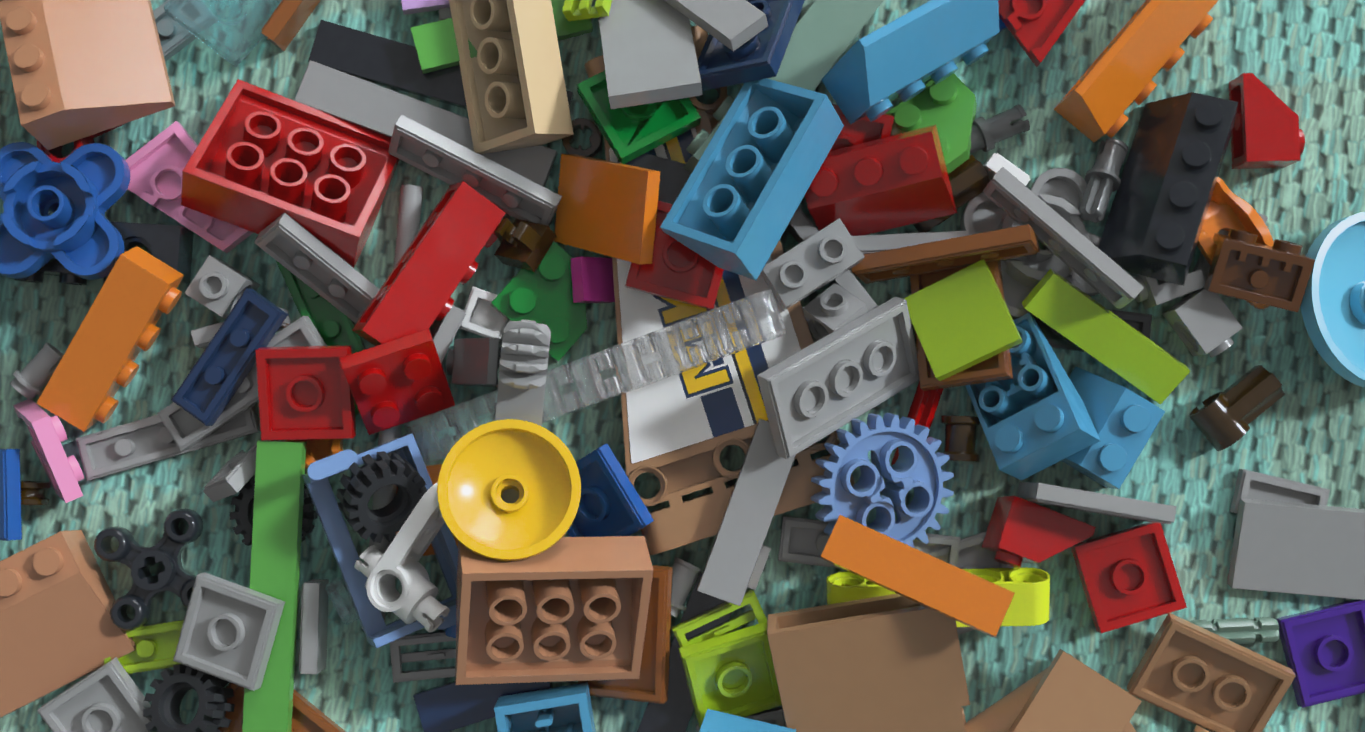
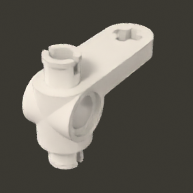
[354,482,450,633]

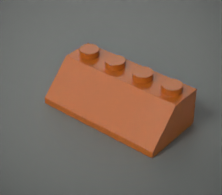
[1054,0,1218,143]

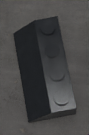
[1098,92,1238,286]

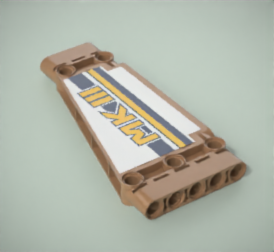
[584,25,855,555]

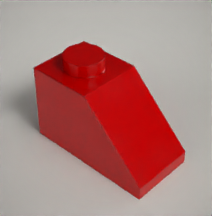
[1229,73,1305,169]
[982,495,1096,568]

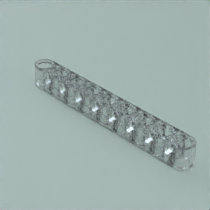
[403,289,787,466]

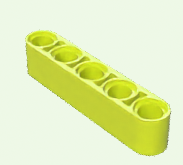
[826,567,1050,627]

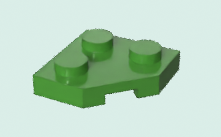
[886,73,977,174]

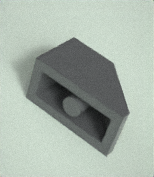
[446,338,502,387]

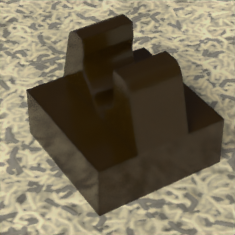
[494,218,556,272]

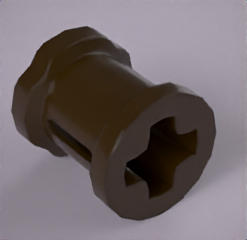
[940,415,981,462]

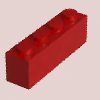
[352,181,506,346]

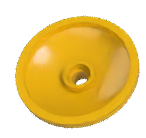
[437,419,581,561]

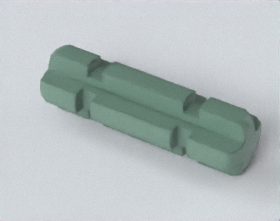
[1190,617,1279,644]

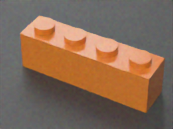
[36,246,184,432]

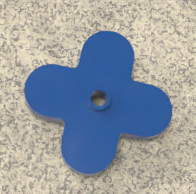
[0,142,130,280]

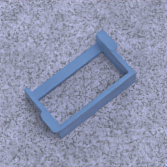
[302,433,458,648]

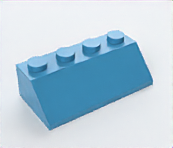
[821,0,1000,125]
[660,78,844,281]

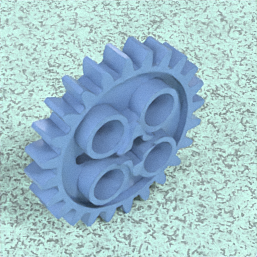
[811,412,954,548]

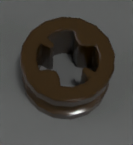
[562,118,602,158]
[21,480,51,505]

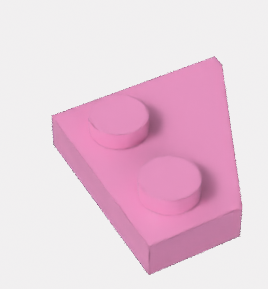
[13,399,84,503]

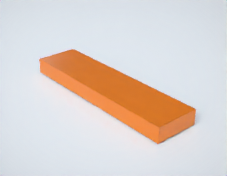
[820,515,1015,638]

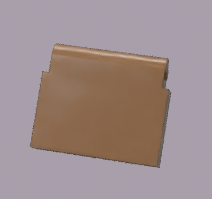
[767,594,970,732]

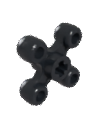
[94,508,203,630]

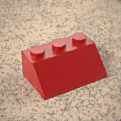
[805,125,957,236]

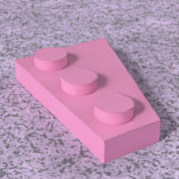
[126,121,254,253]

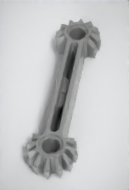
[495,319,551,503]

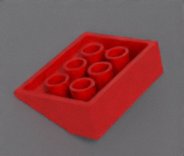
[181,79,400,268]

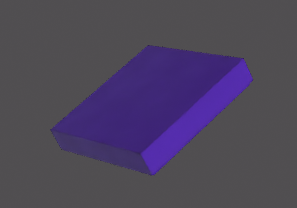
[1276,599,1365,708]

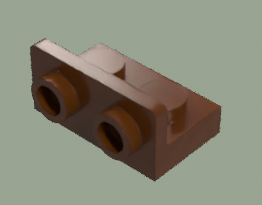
[1204,228,1315,312]

